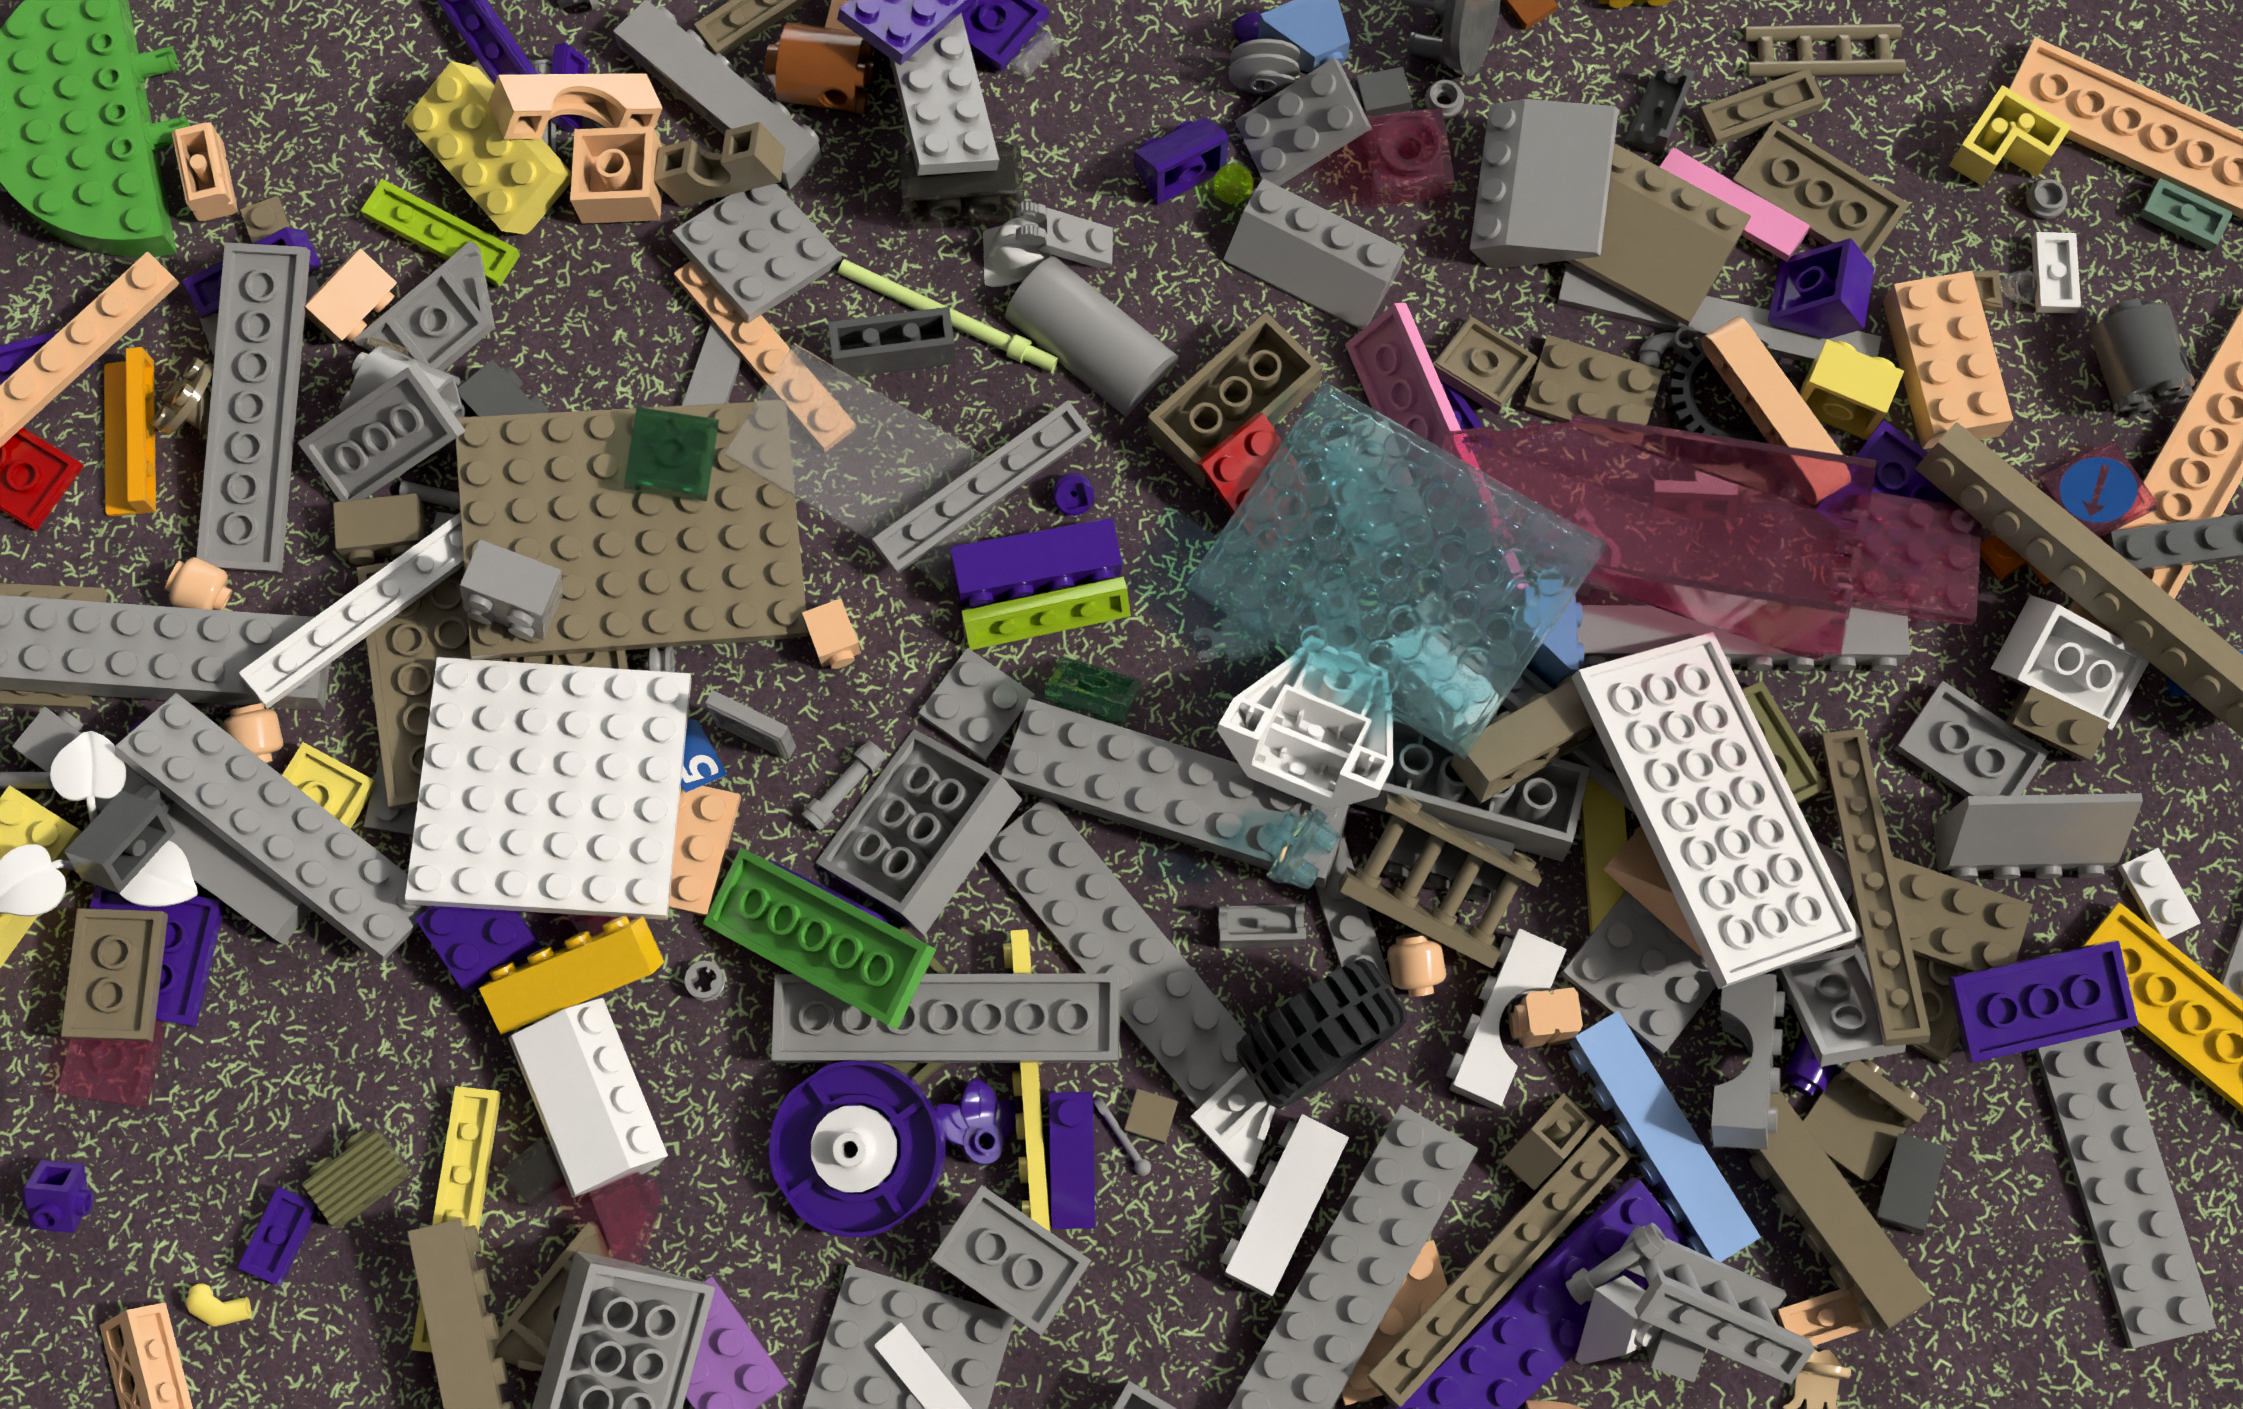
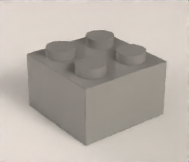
[460,539,563,640]

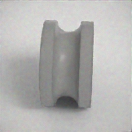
[649,646,675,672]
[684,960,725,1001]

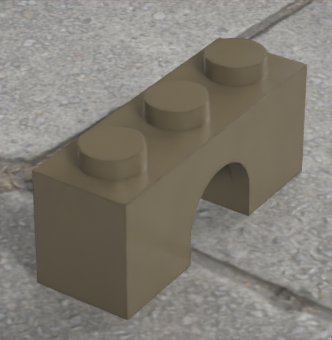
[654,122,786,207]

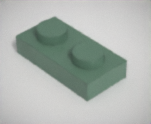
[2139,178,2233,251]

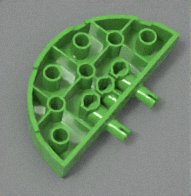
[0,0,190,258]

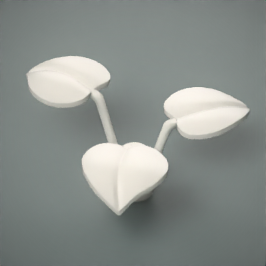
[0,731,198,917]

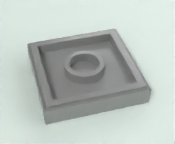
[705,690,796,760]

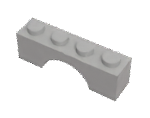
[1711,974,1785,1150]

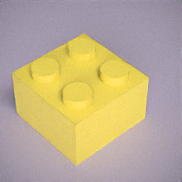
[1799,339,1904,440]

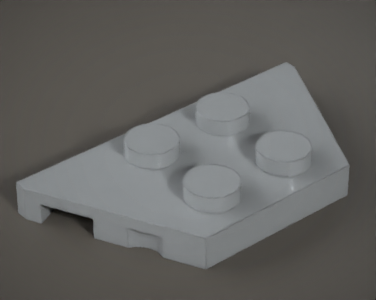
[353,241,495,371]

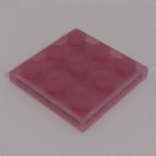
[1847,490,1981,626]

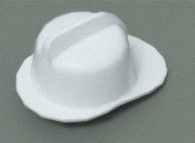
[983,218,1052,287]

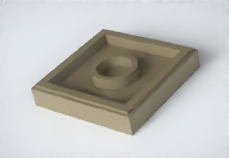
[1433,316,1539,415]

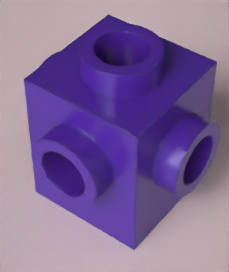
[22,1160,93,1233]

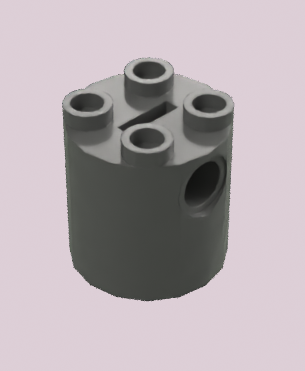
[2089,299,2195,418]

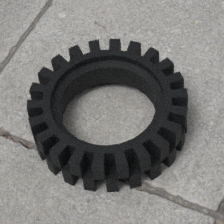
[1665,340,1797,461]

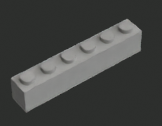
[613,0,822,190]

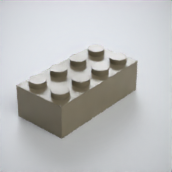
[1147,312,1323,489]

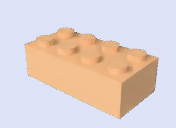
[1883,271,2013,449]

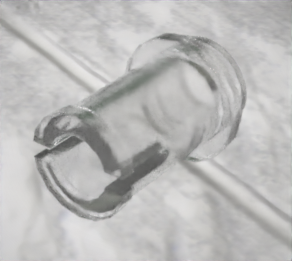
[1009,30,1060,80]

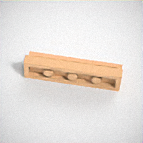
[99,1302,193,1409]

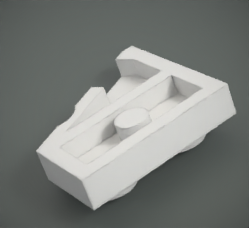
[1190,1067,1276,1179]

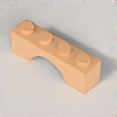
[488,74,663,139]

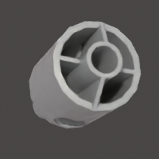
[341,346,465,418]

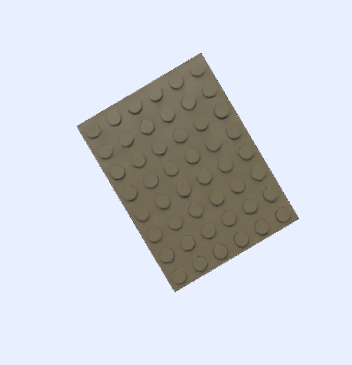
[456,400,809,661]

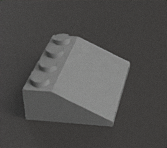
[1470,99,1619,269]
[815,729,1022,935]
[1933,793,2143,880]
[532,1251,715,1409]

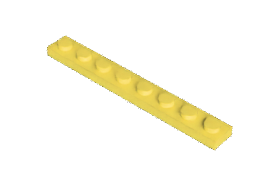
[1003,929,1051,1232]

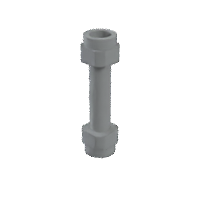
[801,740,887,831]
[1566,1222,1668,1305]

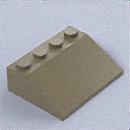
[1566,143,1751,326]

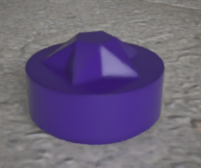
[1052,473,1094,516]

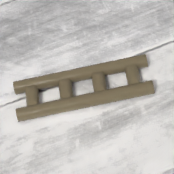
[1743,23,1906,78]

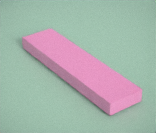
[1659,147,1810,262]

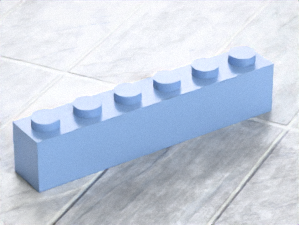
[1569,1011,1761,1262]

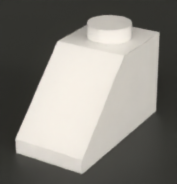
[1575,1276,1661,1365]

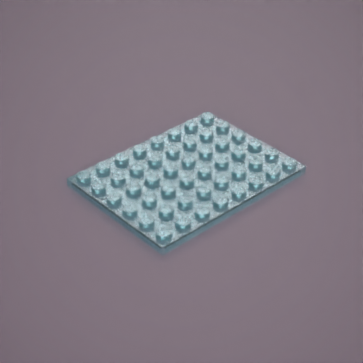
[1185,381,1606,760]

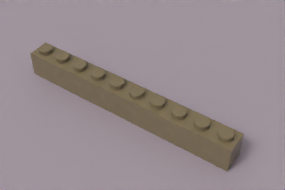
[1915,422,2243,738]

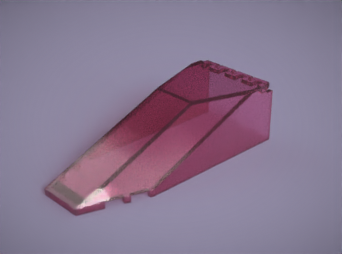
[1427,415,1876,661]

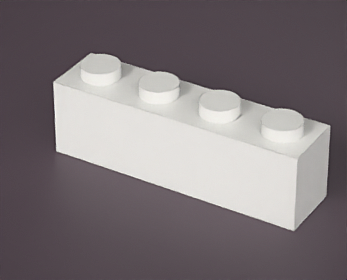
[1220,1114,1349,1299]

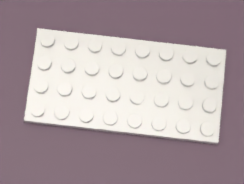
[1571,632,1862,989]

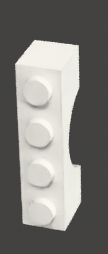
[1446,929,1567,1111]

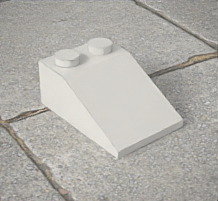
[1991,595,2149,730]

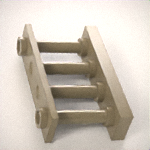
[1339,793,1542,969]

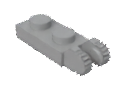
[1016,202,1113,268]

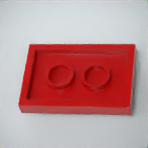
[1196,412,1331,561]

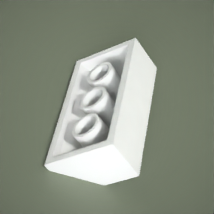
[508,998,668,1198]

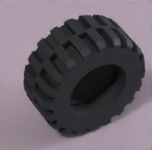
[1236,958,1407,1109]

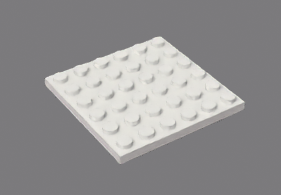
[405,657,692,920]

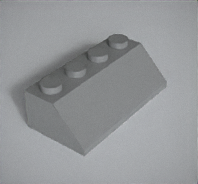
[1223,178,1405,330]

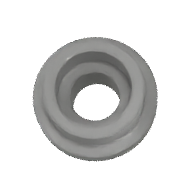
[1424,80,1464,119]

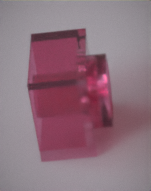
[1360,108,1455,208]

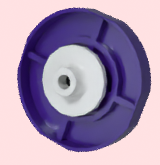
[769,1060,946,1237]

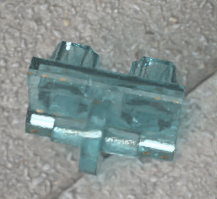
[1263,809,1340,889]

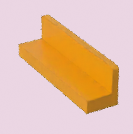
[104,347,156,516]

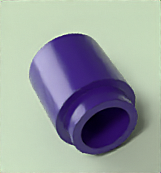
[1784,1036,1838,1097]

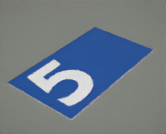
[681,719,727,793]

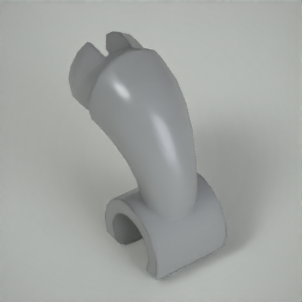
[1638,326,1696,369]

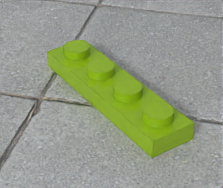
[360,179,520,288]
[962,576,1131,650]

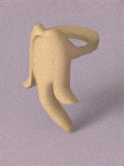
[1782,1350,1851,1409]

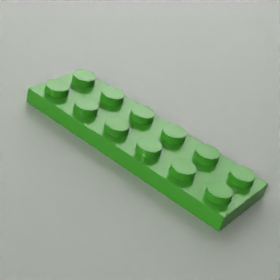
[703,847,936,1029]

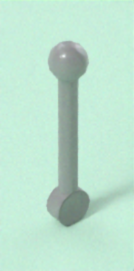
[1093,1097,1151,1176]

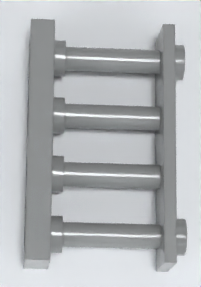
[1620,1225,1815,1385]

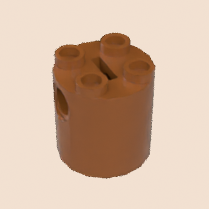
[765,22,876,114]

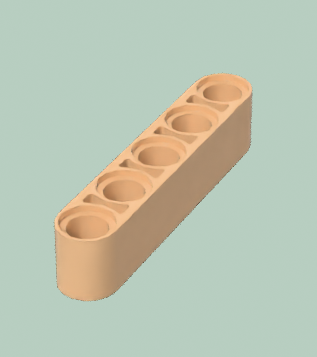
[1701,316,1852,500]

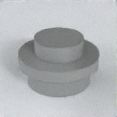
[2026,179,2067,219]

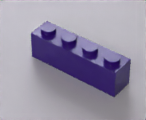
[950,518,1123,608]

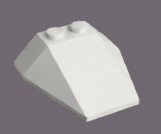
[1217,641,1393,810]

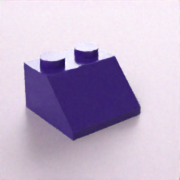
[1134,117,1229,205]
[1768,238,1874,339]

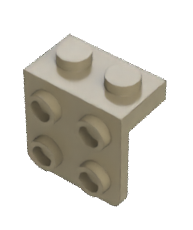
[1803,1059,1927,1181]

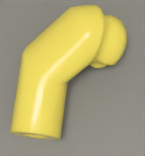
[185,1283,252,1327]

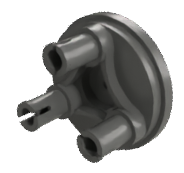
[1401,0,1501,76]

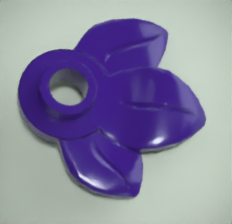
[935,1078,1017,1165]

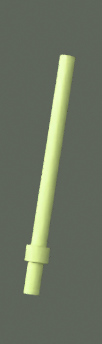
[838,259,1058,373]

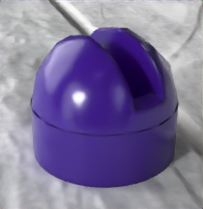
[1232,11,1261,43]

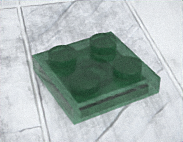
[624,407,719,501]
[1044,657,1143,722]

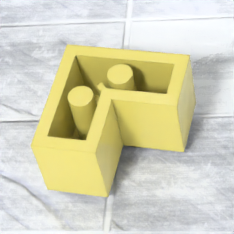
[1949,85,2072,186]

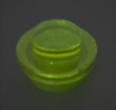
[1213,163,1253,204]

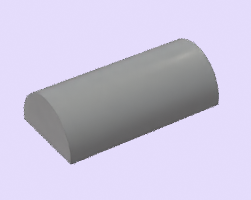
[1005,257,1179,417]

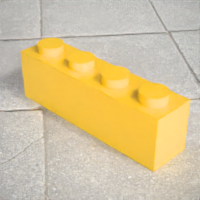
[479,915,664,1035]

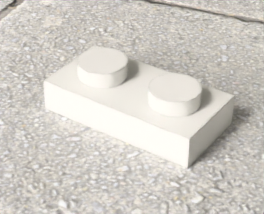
[2031,232,2081,313]
[2118,848,2201,940]

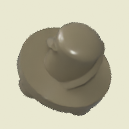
[151,357,213,437]

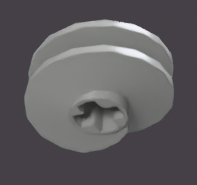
[1229,39,1300,96]

